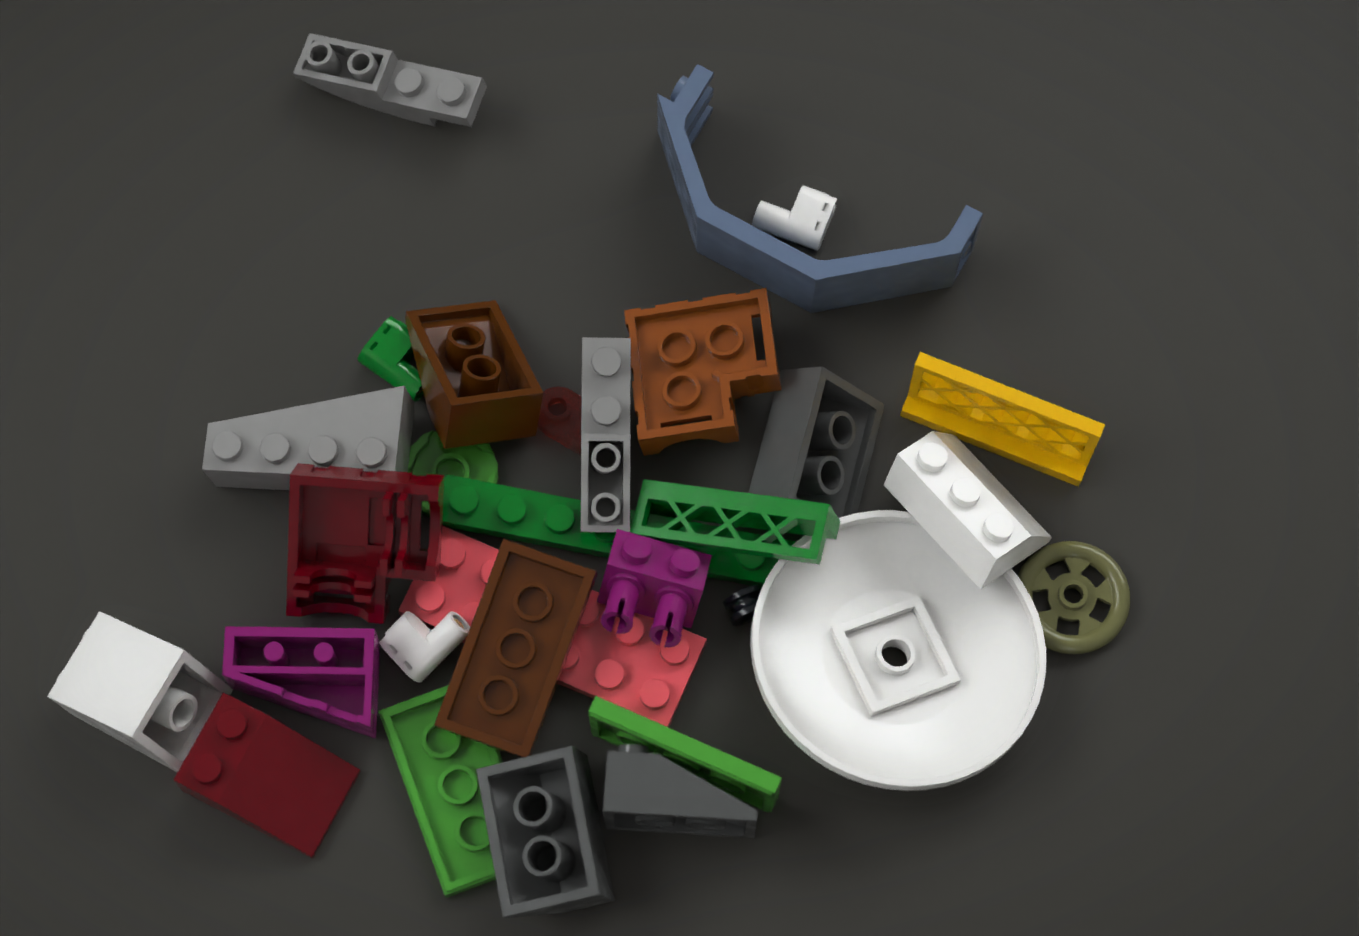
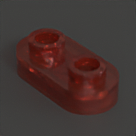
[538,386,581,456]

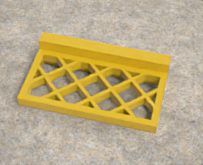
[900,352,1105,487]

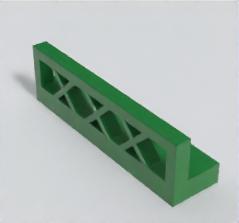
[630,479,840,565]

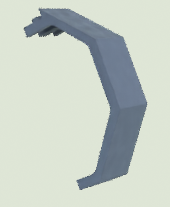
[657,64,983,313]

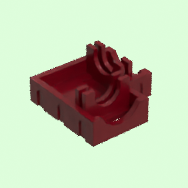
[286,463,444,624]

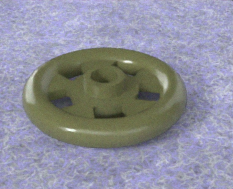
[1017,541,1130,655]

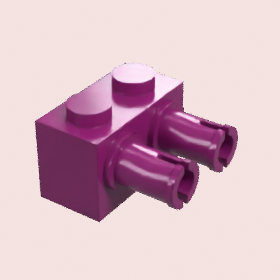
[597,529,712,647]

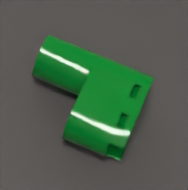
[358,316,424,402]

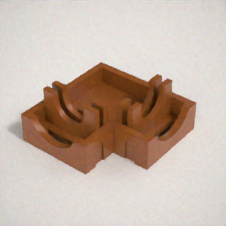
[624,288,782,456]

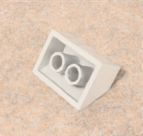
[884,431,1052,589]

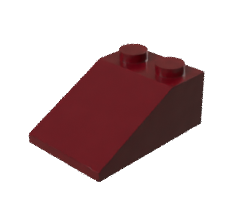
[173,692,361,859]

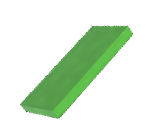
[378,685,503,898]
[588,696,782,813]

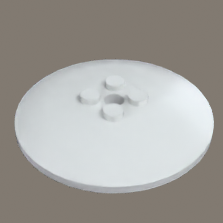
[750,510,1046,791]

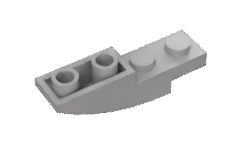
[293,33,487,127]
[581,337,631,533]

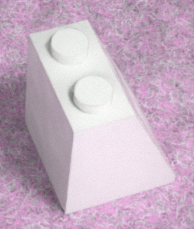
[47,611,233,772]

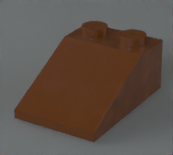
[405,300,543,449]

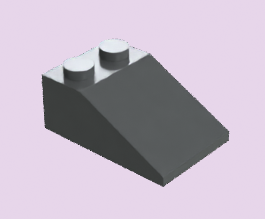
[603,744,757,838]

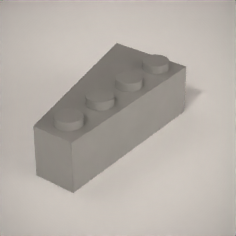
[202,385,415,490]

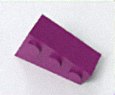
[222,626,380,739]

